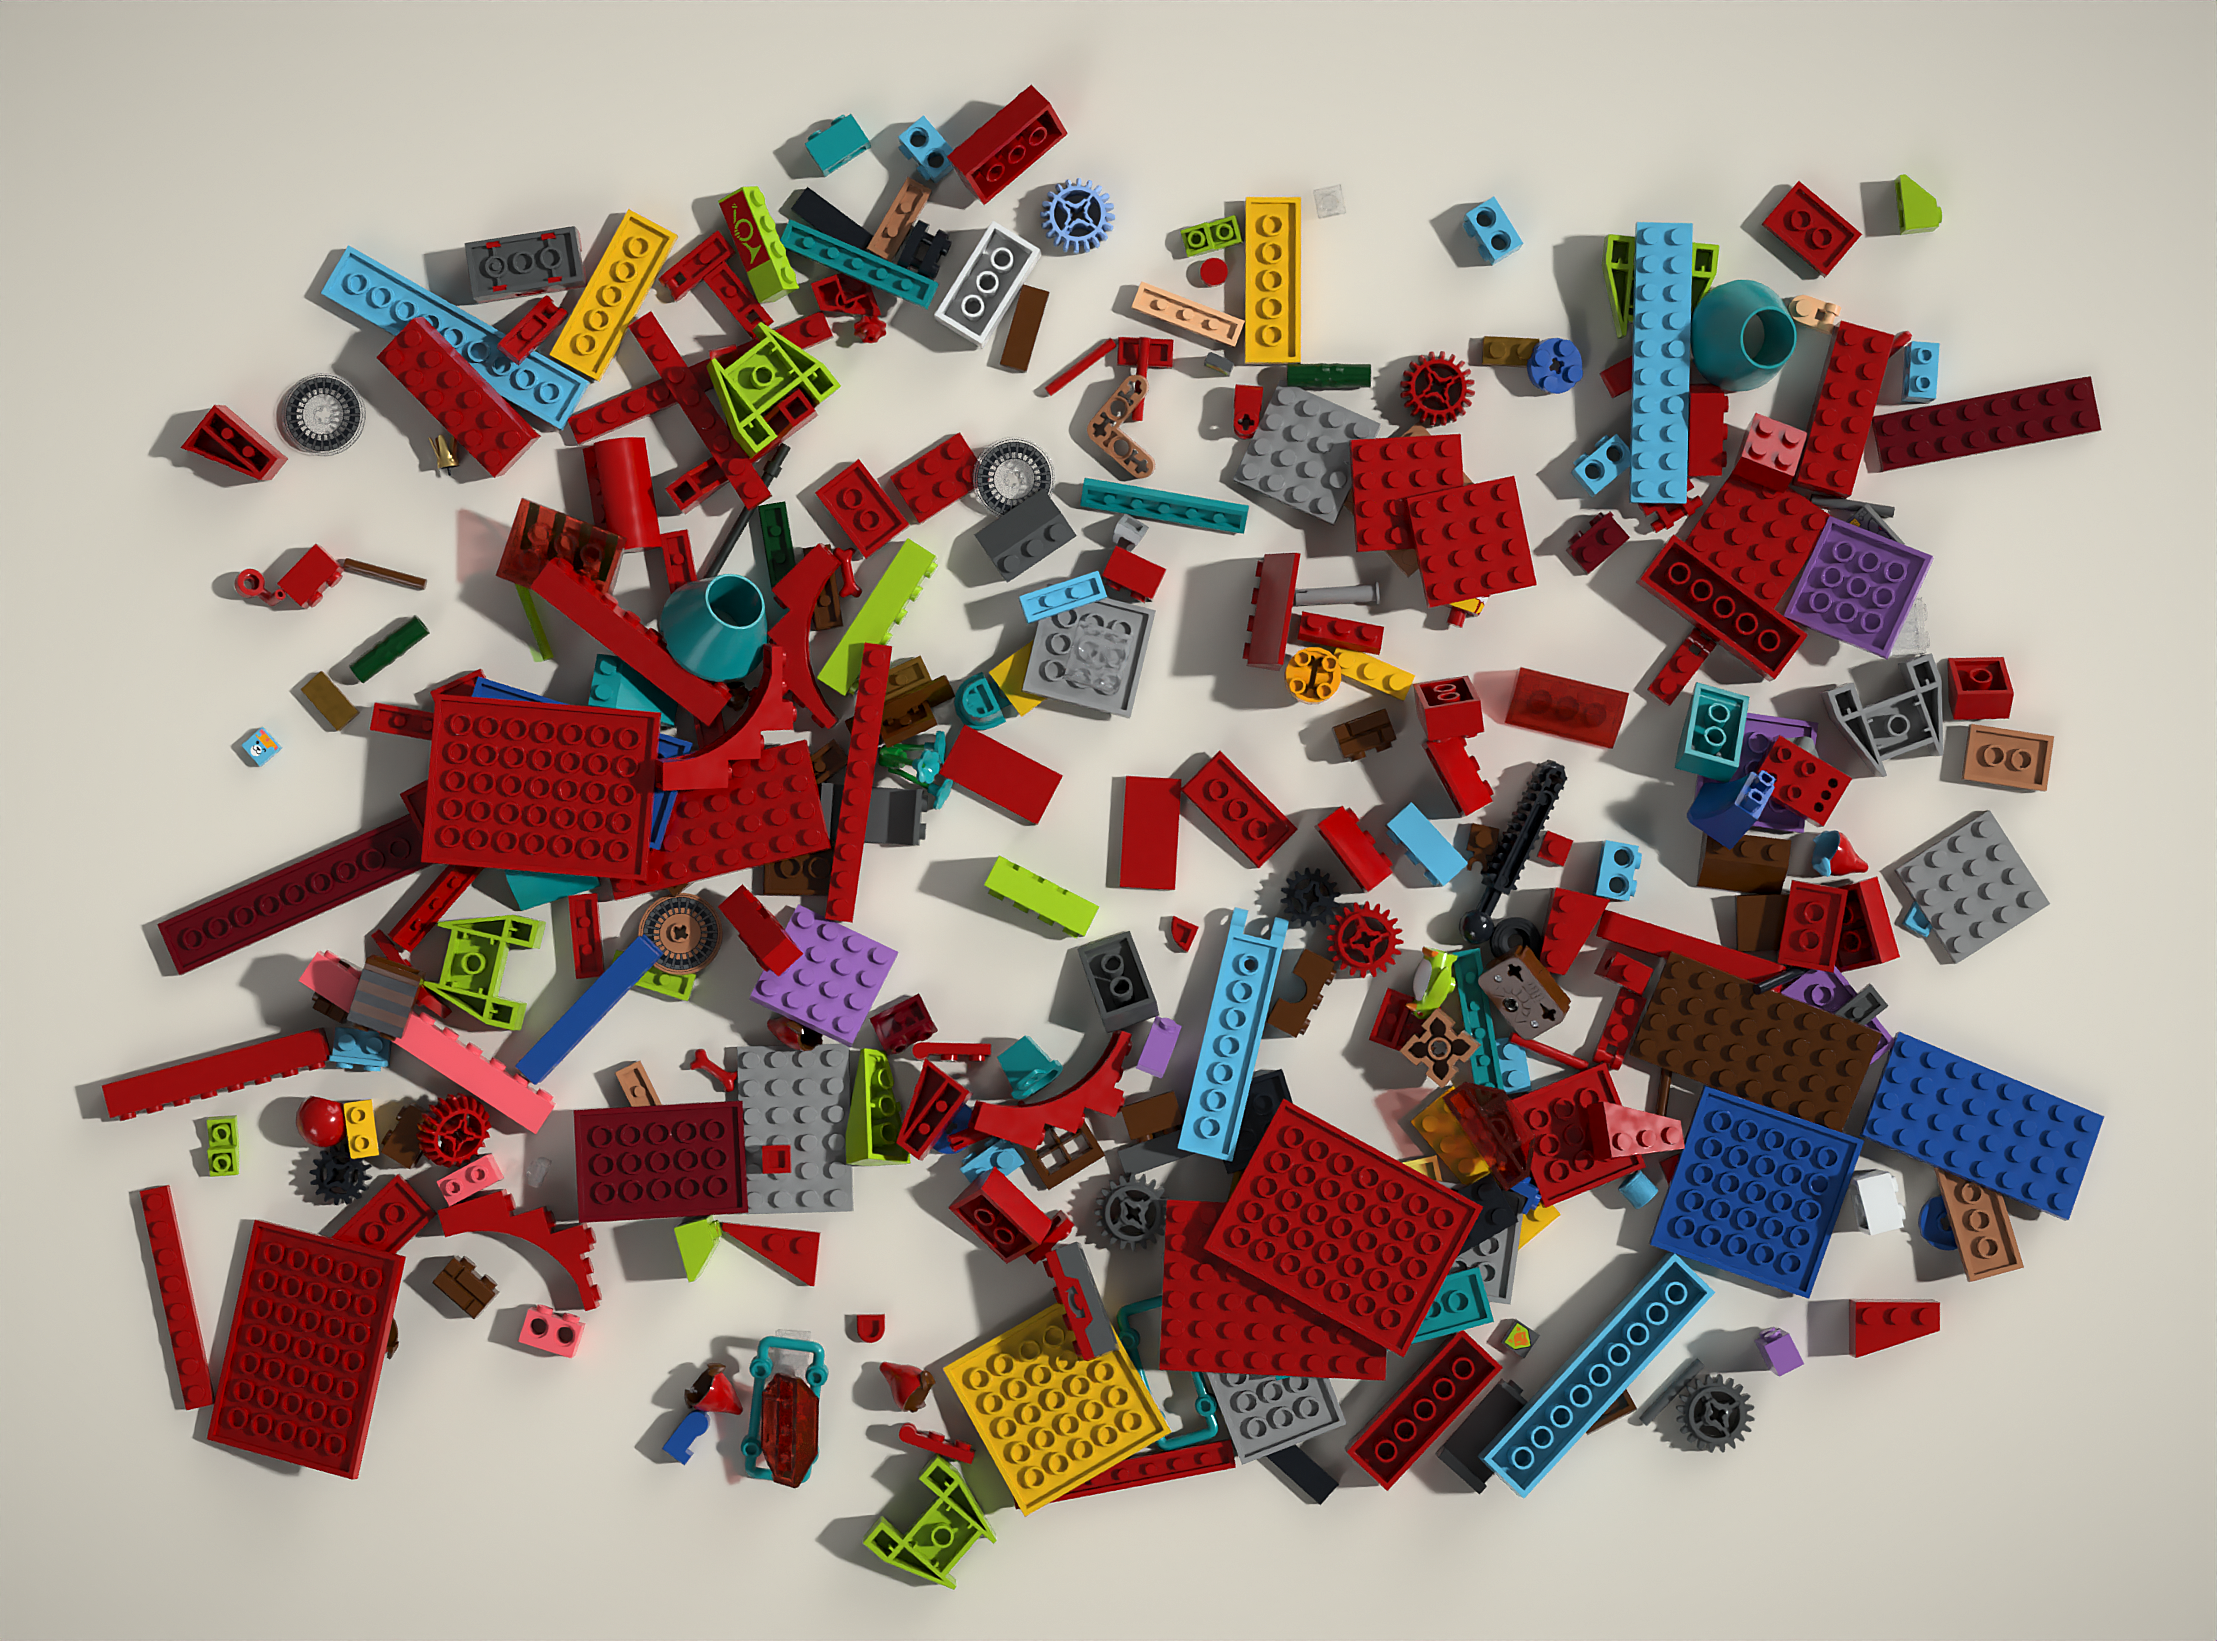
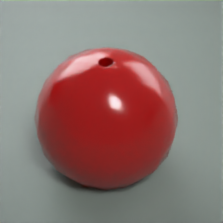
[296,1096,347,1148]

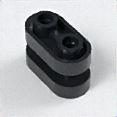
[897,220,952,281]

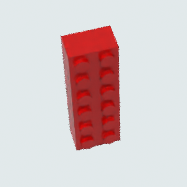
[376,317,541,478]
[1791,320,1895,499]
[1636,534,1808,682]
[1345,1330,1503,1491]

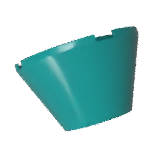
[1690,280,1797,392]
[660,574,768,682]

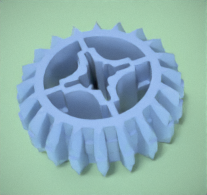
[1040,178,1115,254]

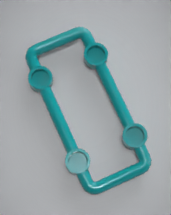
[1117,1294,1219,1451]
[741,1336,829,1484]

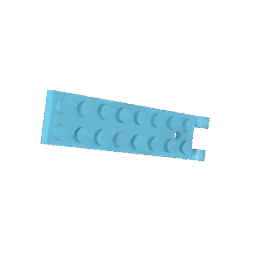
[1177,907,1289,1162]

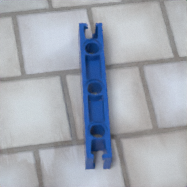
[515,934,664,1085]

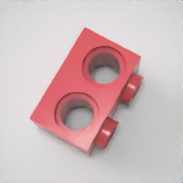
[436,1153,504,1206]
[518,1304,586,1359]

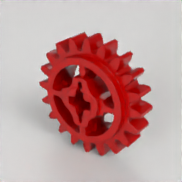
[1326,901,1404,978]

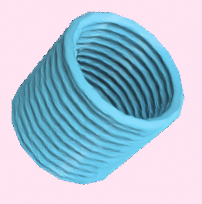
[1618,1170,1658,1209]

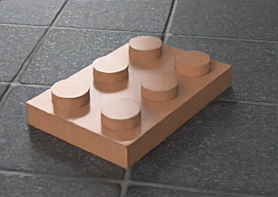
[1961,724,2054,792]

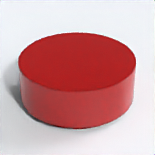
[1200,258,1228,287]

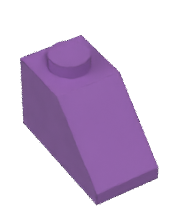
[1136,1016,1182,1079]

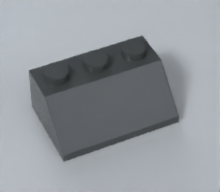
[974,488,1077,583]

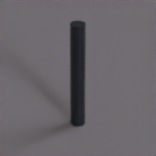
[1752,966,1810,995]

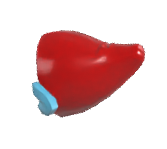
[1811,830,1868,877]

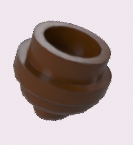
[726,682,749,712]

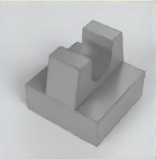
[1112,514,1149,552]

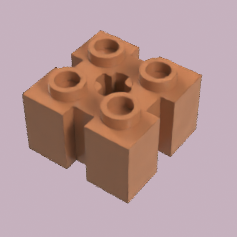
[1400,1008,1481,1088]

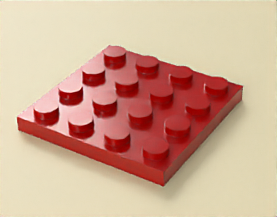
[1349,434,1464,552]
[1684,472,1832,609]
[1405,476,1537,608]
[1502,1062,1646,1208]

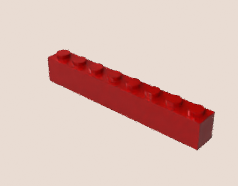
[530,557,733,726]
[102,1027,331,1121]

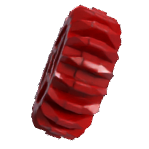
[1400,351,1475,427]
[415,1093,492,1168]

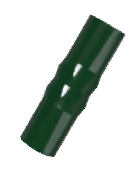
[1287,363,1371,388]
[349,615,430,684]

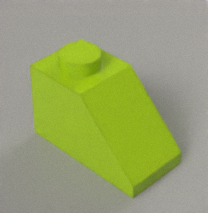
[1894,174,1942,235]

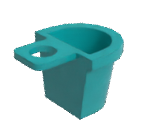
[954,672,1012,731]
[997,1035,1063,1100]

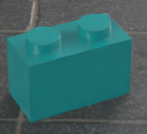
[805,114,871,177]

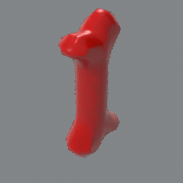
[833,547,862,598]
[690,1049,738,1092]

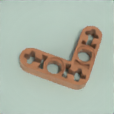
[1087,374,1155,479]

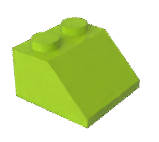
[674,1215,722,1282]

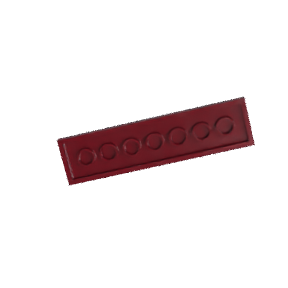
[1872,376,2102,472]

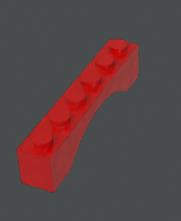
[665,389,818,515]

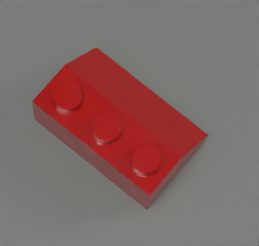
[1422,736,1494,818]
[1314,806,1393,893]
[1835,877,1900,973]
[948,1166,1053,1264]

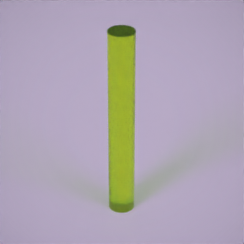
[514,580,554,661]

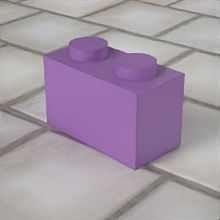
[1754,1327,1804,1377]

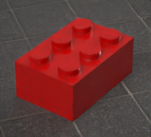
[1413,675,1484,743]

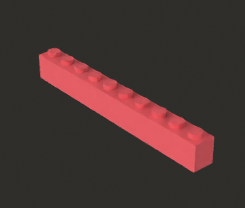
[298,950,556,1134]

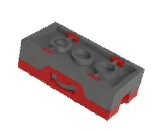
[465,226,587,304]
[1043,1242,1120,1361]

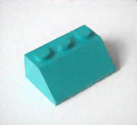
[504,869,601,911]

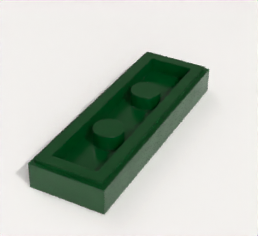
[758,501,796,588]

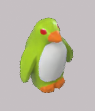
[1405,946,1458,1019]

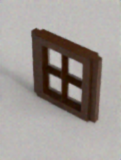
[1021,1120,1106,1191]

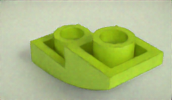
[1180,215,1244,257]
[207,1115,239,1177]

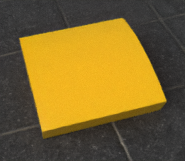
[989,640,1048,717]

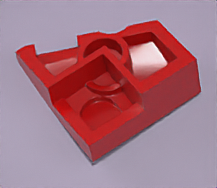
[811,273,881,316]

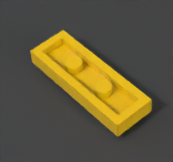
[1333,647,1415,701]

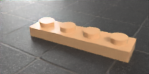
[1131,281,1245,348]

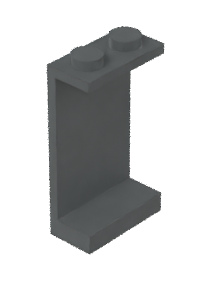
[821,783,928,846]
[1435,1379,1528,1494]

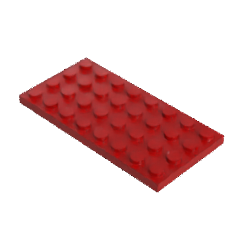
[610,740,831,901]

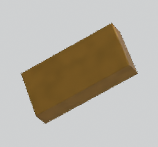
[300,671,360,731]

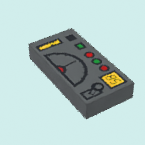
[1846,503,1905,544]

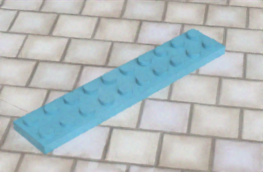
[1629,222,1693,504]
[321,245,590,431]

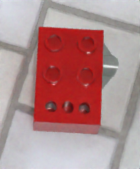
[1753,735,1852,828]

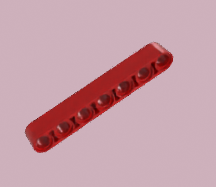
[1596,910,1788,992]

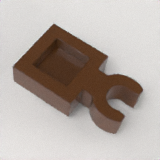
[1466,823,1500,871]

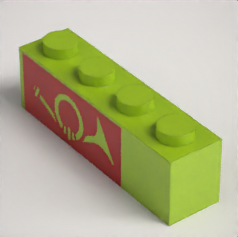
[718,186,799,303]

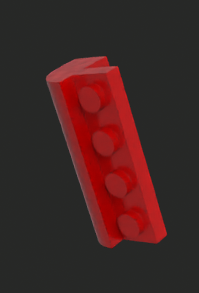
[583,437,662,558]

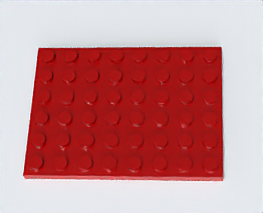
[421,694,662,881]
[1203,1099,1483,1358]
[1159,1200,1387,1381]
[207,1219,406,1480]

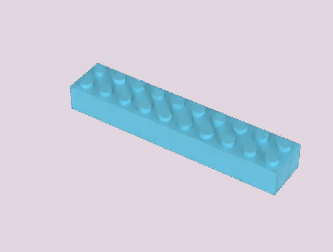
[1477,1252,1715,1498]

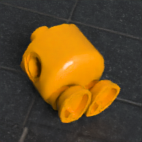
[1284,647,1341,704]

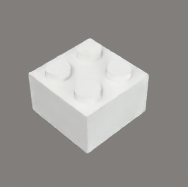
[1848,1169,1906,1236]

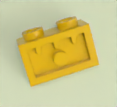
[343,1099,379,1159]

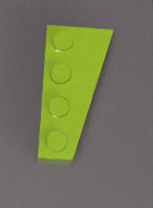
[984,855,1099,939]

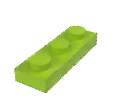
[611,950,697,1001]

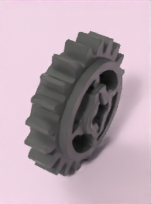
[1094,1172,1170,1251]
[1676,1374,1755,1453]

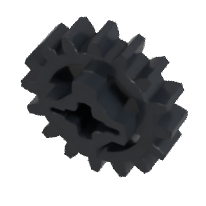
[1280,868,1341,928]
[309,1144,372,1205]

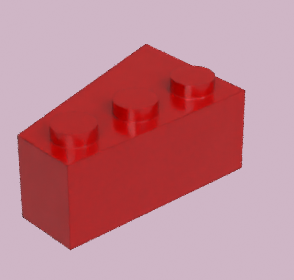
[1849,1299,1940,1358]

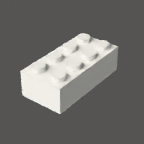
[934,221,1041,349]

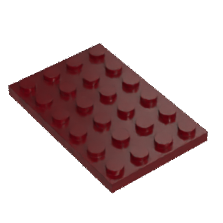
[573,1101,748,1223]

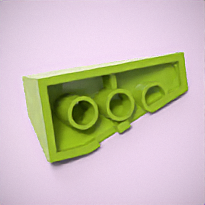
[845,1048,911,1166]

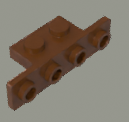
[845,675,955,748]

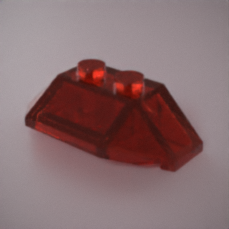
[1442,1082,1536,1191]
[761,1372,819,1488]

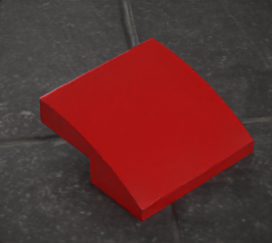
[1369,988,1441,1051]

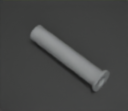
[1295,582,1380,606]

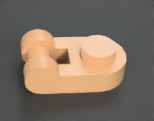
[1788,295,1841,335]

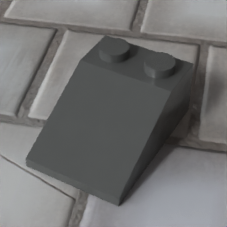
[1077,931,1159,1033]

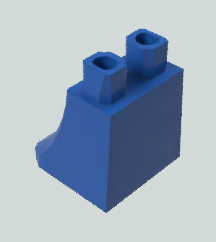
[1687,770,1776,850]

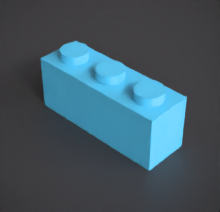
[1385,802,1468,887]

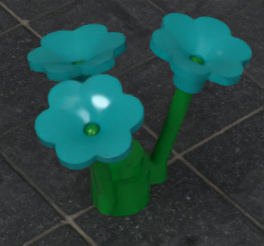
[878,731,953,810]

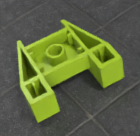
[1601,234,1719,339]
[706,322,841,459]
[423,915,546,1031]
[863,1453,997,1590]

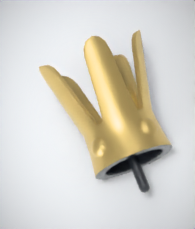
[428,434,460,476]

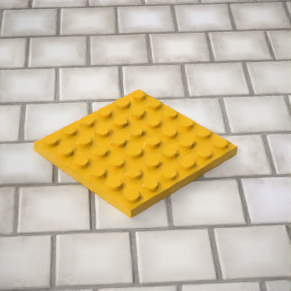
[943,1302,1172,1517]

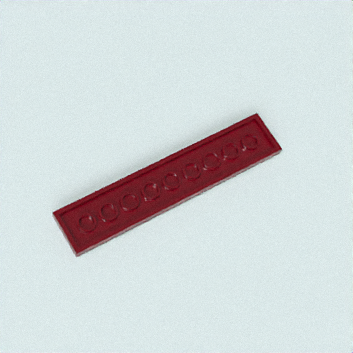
[157,814,437,975]

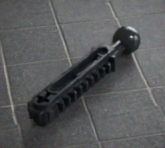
[1459,759,1568,945]

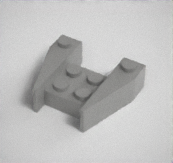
[1820,653,1943,777]

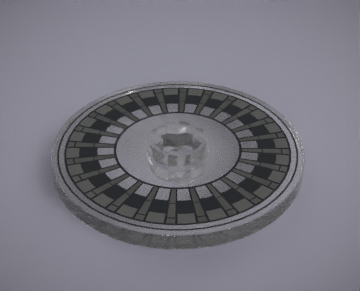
[282,373,366,456]
[972,437,1055,518]

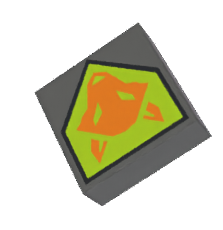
[1204,352,1234,376]
[1500,1319,1540,1358]

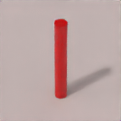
[1132,337,1150,421]
[1044,338,1117,396]
[1508,1031,1589,1071]

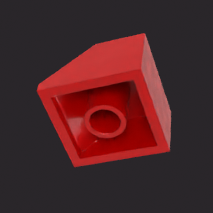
[1947,657,2014,720]

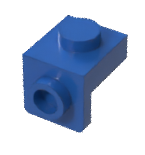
[1503,1171,1541,1215]

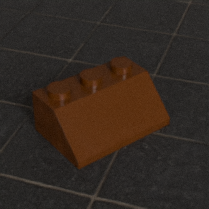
[1696,832,1791,894]

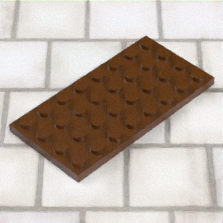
[1629,951,1882,1132]

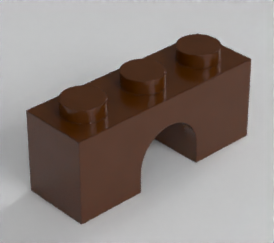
[1266,948,1337,1038]

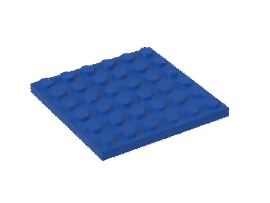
[1649,1085,1864,1299]

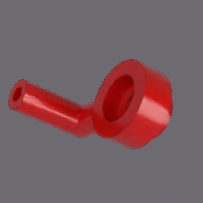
[234,569,286,606]

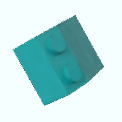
[588,654,678,727]
[1675,682,1750,782]

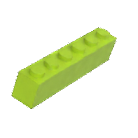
[817,538,938,698]

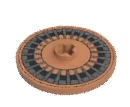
[638,893,723,976]

